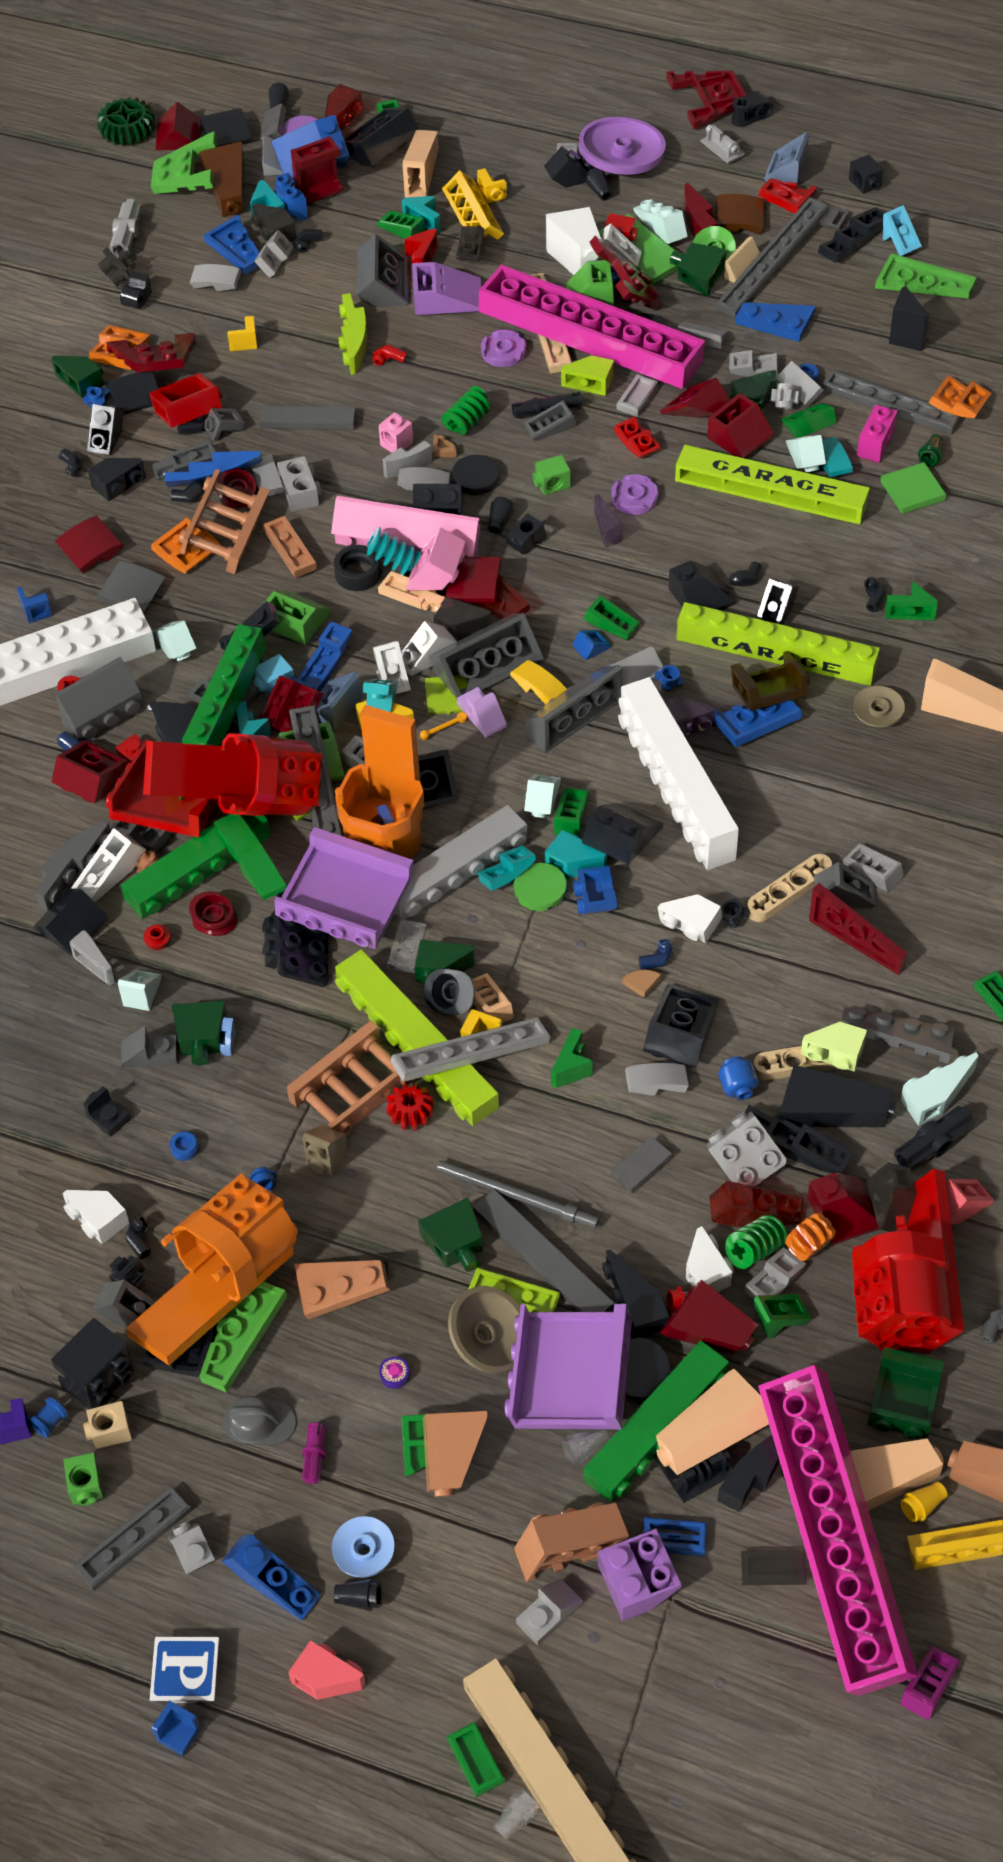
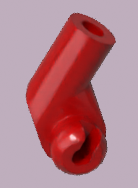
[372,345,407,366]

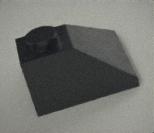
[669,560,736,611]

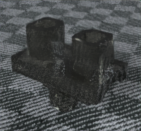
[97,247,137,289]

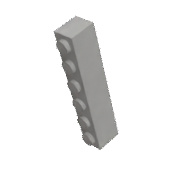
[394,805,528,922]

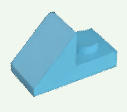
[883,205,922,256]

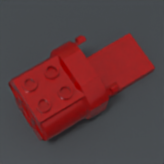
[143,733,322,816]
[851,1168,964,1354]

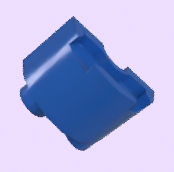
[275,172,308,221]
[573,866,617,915]

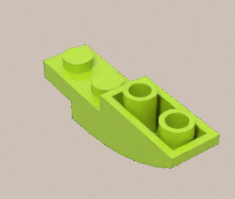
[338,293,367,375]

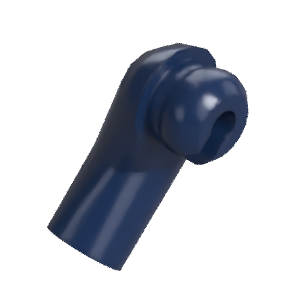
[57,732,93,751]
[639,939,674,970]

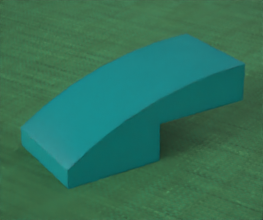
[822,437,853,477]
[478,845,536,891]

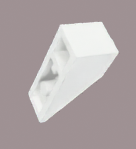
[71,828,146,902]

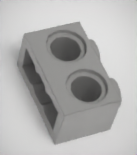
[277,456,322,512]

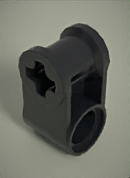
[731,91,773,127]

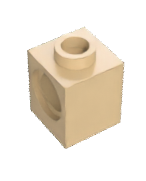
[83,1401,132,1450]

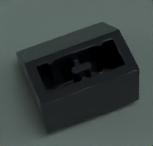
[413,483,463,515]

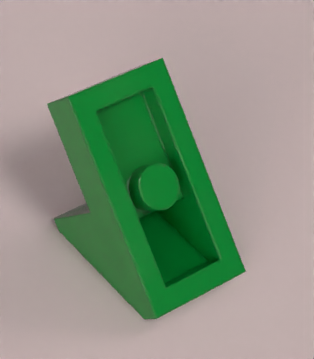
[885,582,938,621]
[551,1028,593,1088]
[754,1294,811,1339]

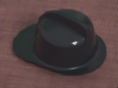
[424,969,475,1015]

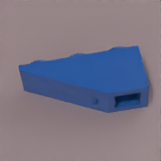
[221,1533,321,1620]

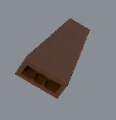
[199,141,244,217]

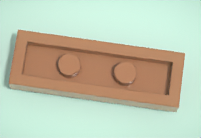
[263,516,317,578]

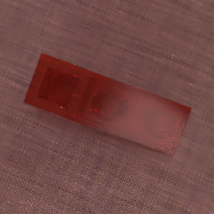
[324,84,363,131]
[709,1181,804,1227]

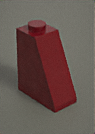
[660,1280,758,1354]

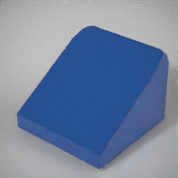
[573,630,611,660]

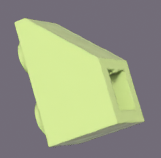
[801,1022,867,1072]

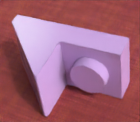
[457,687,507,738]

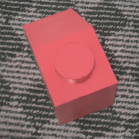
[946,1179,995,1224]

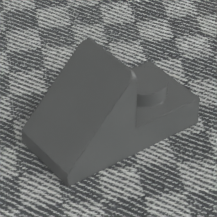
[121,1026,177,1068]

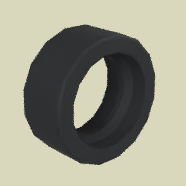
[333,545,381,591]

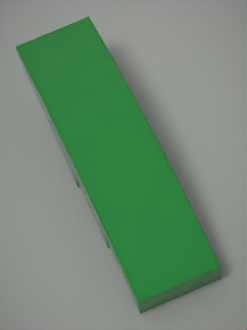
[214,814,287,901]

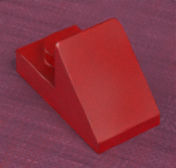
[405,229,438,263]

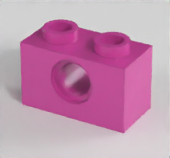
[857,404,898,463]

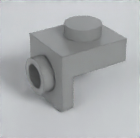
[168,1521,215,1574]

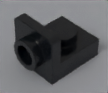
[83,1086,131,1137]

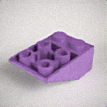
[412,262,481,315]

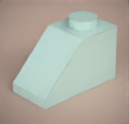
[786,435,826,472]
[152,621,196,661]
[524,774,561,818]

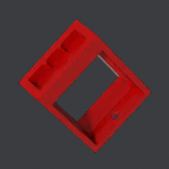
[149,373,222,428]

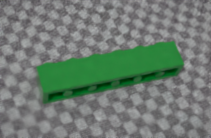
[182,624,266,746]
[121,814,271,920]
[583,1341,729,1503]

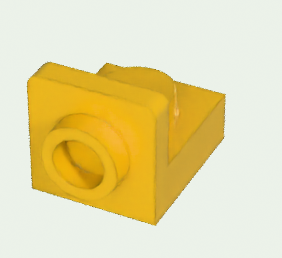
[477,168,507,204]

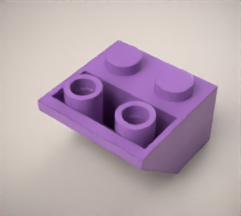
[598,1529,682,1621]

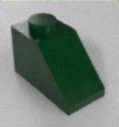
[51,356,104,398]
[415,939,475,984]

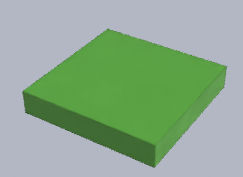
[880,462,946,514]

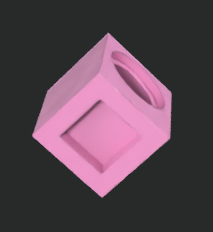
[379,412,413,453]

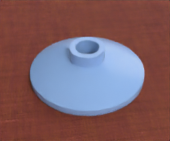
[332,1516,395,1578]

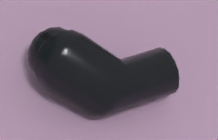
[293,229,323,253]
[177,414,207,435]
[59,449,82,477]
[729,562,762,587]
[864,577,886,612]

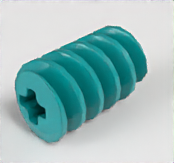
[367,526,421,575]

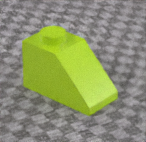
[561,355,614,396]

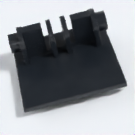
[653,1450,733,1503]

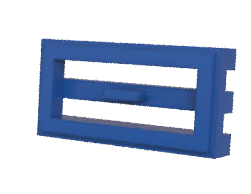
[643,1517,707,1556]

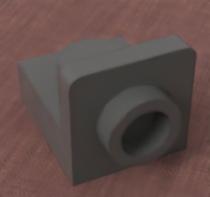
[205,408,245,441]

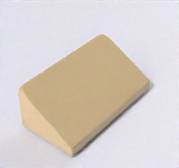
[724,236,760,283]

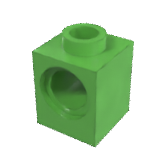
[532,455,570,495]
[63,1453,103,1506]

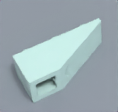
[633,199,687,244]
[901,1053,978,1126]

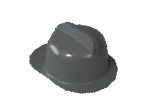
[223,1396,296,1445]

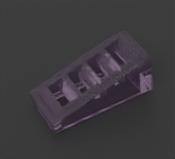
[594,494,622,548]

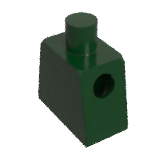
[670,243,726,296]
[172,1001,227,1066]
[418,1197,483,1272]

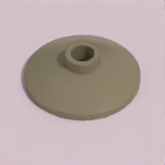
[853,686,905,727]

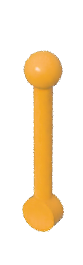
[420,712,467,740]

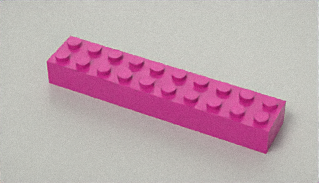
[479,264,705,389]
[758,1365,918,1696]

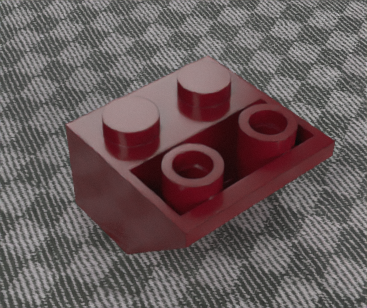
[707,393,774,459]

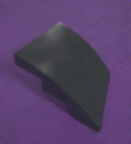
[147,702,226,746]

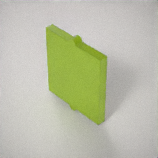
[425,676,467,715]

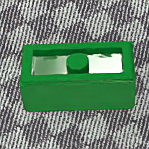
[782,403,836,438]

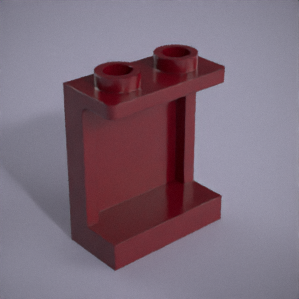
[290,136,343,204]

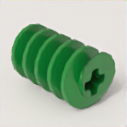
[441,386,490,435]
[725,1215,787,1269]

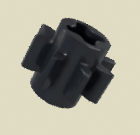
[109,1255,145,1289]

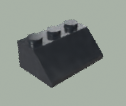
[344,108,419,167]

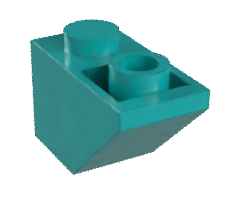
[545,830,607,879]

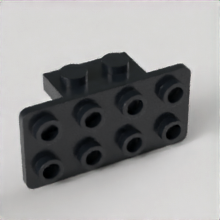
[262,891,329,987]

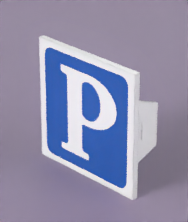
[150,1637,219,1703]

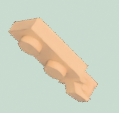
[378,571,446,614]

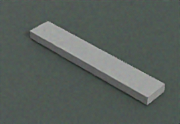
[390,1017,551,1082]

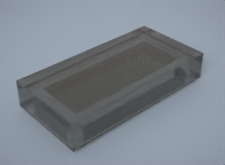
[741,1551,806,1585]

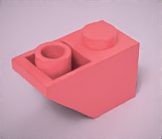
[288,1640,366,1700]

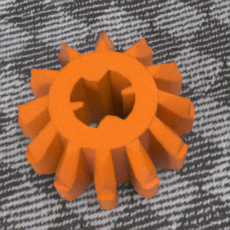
[785,1213,836,1261]

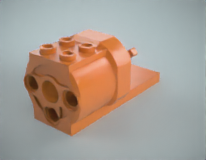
[335,705,424,859]
[126,1173,298,1365]

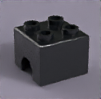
[51,1318,134,1409]

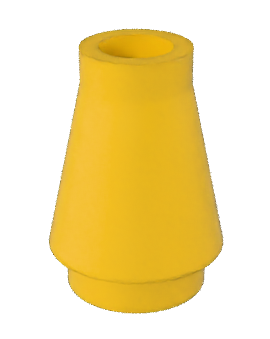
[900,1482,948,1522]

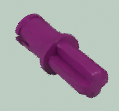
[302,1422,327,1485]

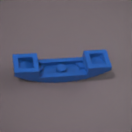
[291,621,353,692]

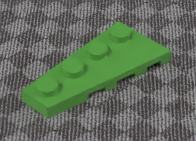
[875,253,977,299]
[199,1282,288,1393]

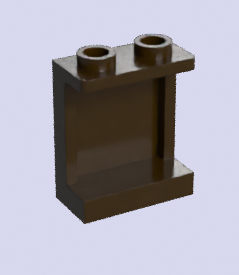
[731,651,810,711]

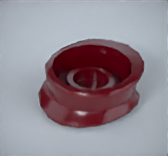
[217,469,258,509]
[189,891,237,936]

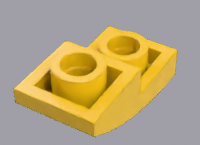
[510,660,567,704]

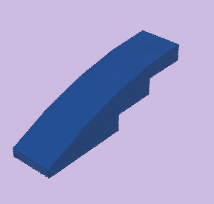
[165,451,262,487]

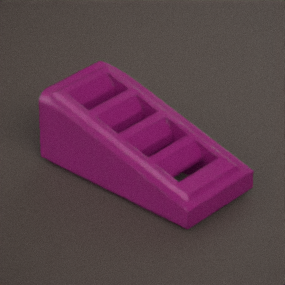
[901,1645,961,1720]

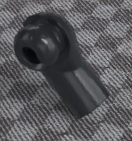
[171,481,205,503]
[125,1215,151,1259]

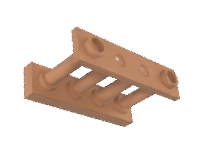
[178,469,270,574]
[287,1020,415,1136]

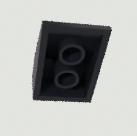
[582,803,664,864]
[643,984,720,1067]

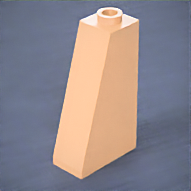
[403,130,439,198]
[921,659,1003,732]
[656,1369,769,1475]
[851,1439,944,1511]

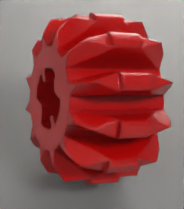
[386,1082,434,1131]

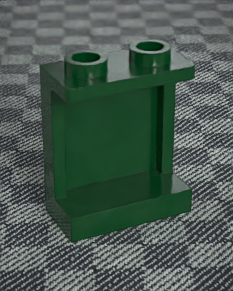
[867,1347,944,1439]

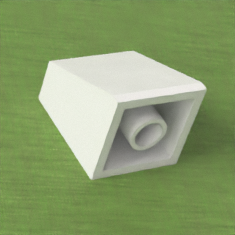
[546,207,602,275]

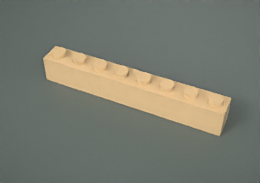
[463,1658,636,1862]

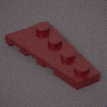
[809,883,907,975]

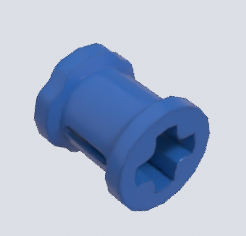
[27,1397,68,1438]

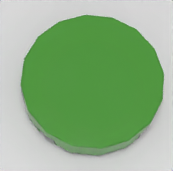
[513,862,567,911]

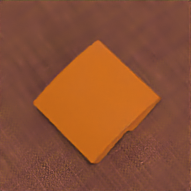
[89,325,150,370]
[928,375,991,418]
[151,517,221,574]

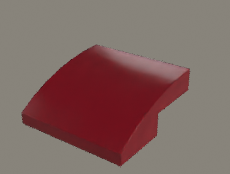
[55,516,124,574]
[446,557,502,602]
[259,675,323,733]

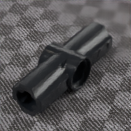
[894,1105,975,1172]

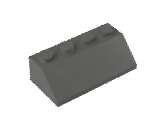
[429,613,544,699]
[525,665,623,753]

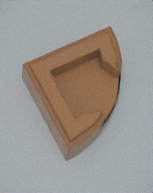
[433,434,457,457]
[622,970,661,998]

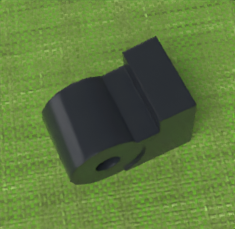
[120,271,152,309]
[506,513,547,555]

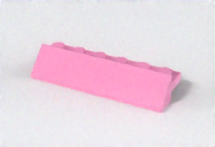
[331,496,480,557]

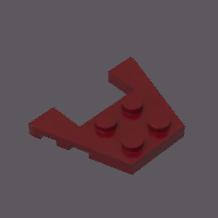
[666,71,746,129]
[589,236,663,311]
[106,333,196,373]

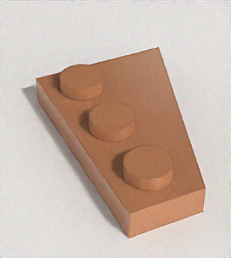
[295,1260,390,1319]

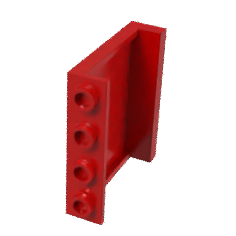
[106,739,219,837]

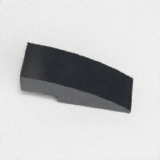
[717,1435,780,1512]

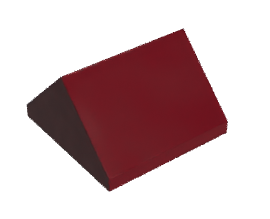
[155,102,201,150]

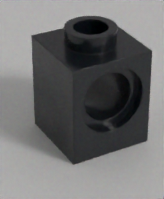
[849,154,884,194]

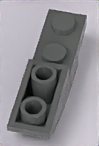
[35,821,111,911]

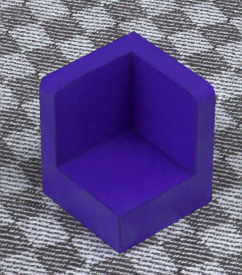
[0,1398,31,1445]

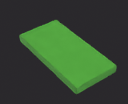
[598,214,678,285]

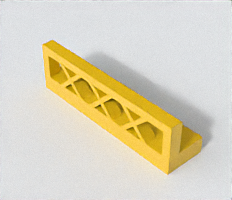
[442,170,504,246]
[906,1520,1003,1570]

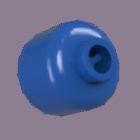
[718,1056,759,1100]

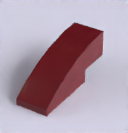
[684,183,718,237]

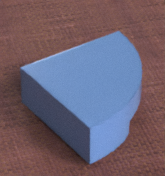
[220,1017,236,1056]

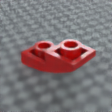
[614,416,661,458]

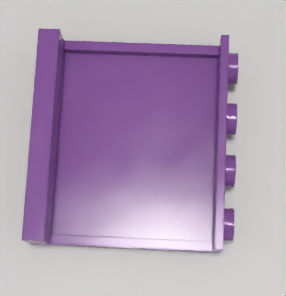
[274,827,413,949]
[505,1304,632,1430]

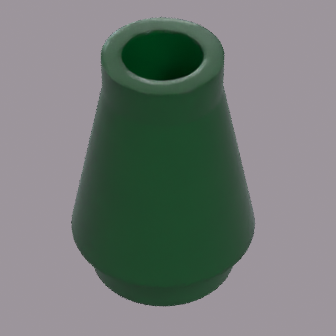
[918,434,943,467]

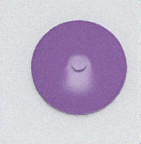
[579,117,666,175]

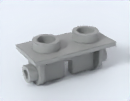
[700,124,745,164]

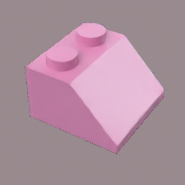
[406,527,466,590]

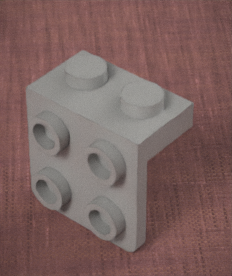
[705,1112,786,1194]

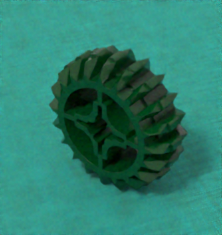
[97,97,155,146]

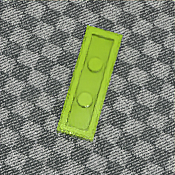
[468,1267,560,1312]

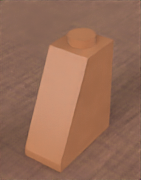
[423,1411,487,1497]
[947,1441,1003,1503]

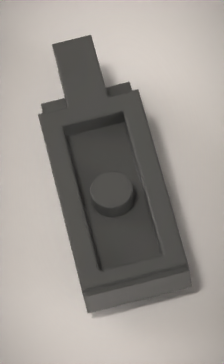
[152,440,217,480]

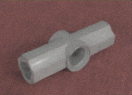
[110,199,142,258]

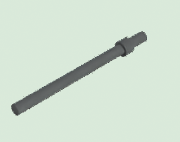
[437,1160,600,1229]

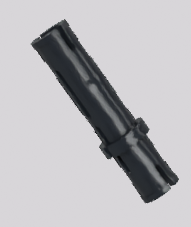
[511,391,583,418]

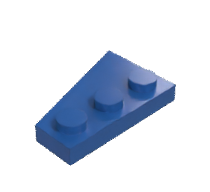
[204,215,259,275]
[735,302,816,342]
[709,700,802,747]

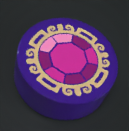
[379,1357,410,1389]

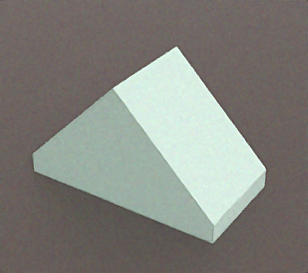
[118,970,162,1011]

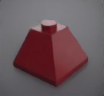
[660,377,730,418]
[807,1172,884,1246]

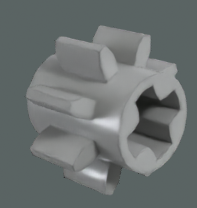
[771,383,799,410]

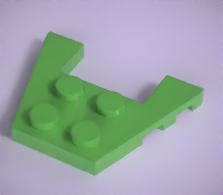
[151,132,218,194]

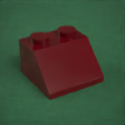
[51,740,128,803]

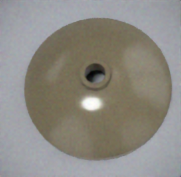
[448,1286,520,1374]

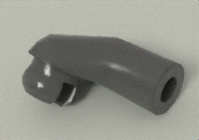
[979,1309,1003,1344]

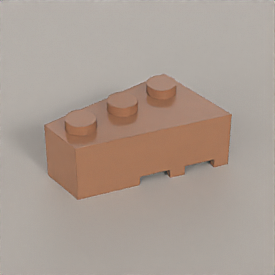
[514,1502,629,1582]

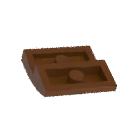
[716,194,764,235]

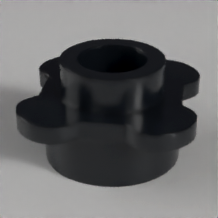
[721,899,750,928]

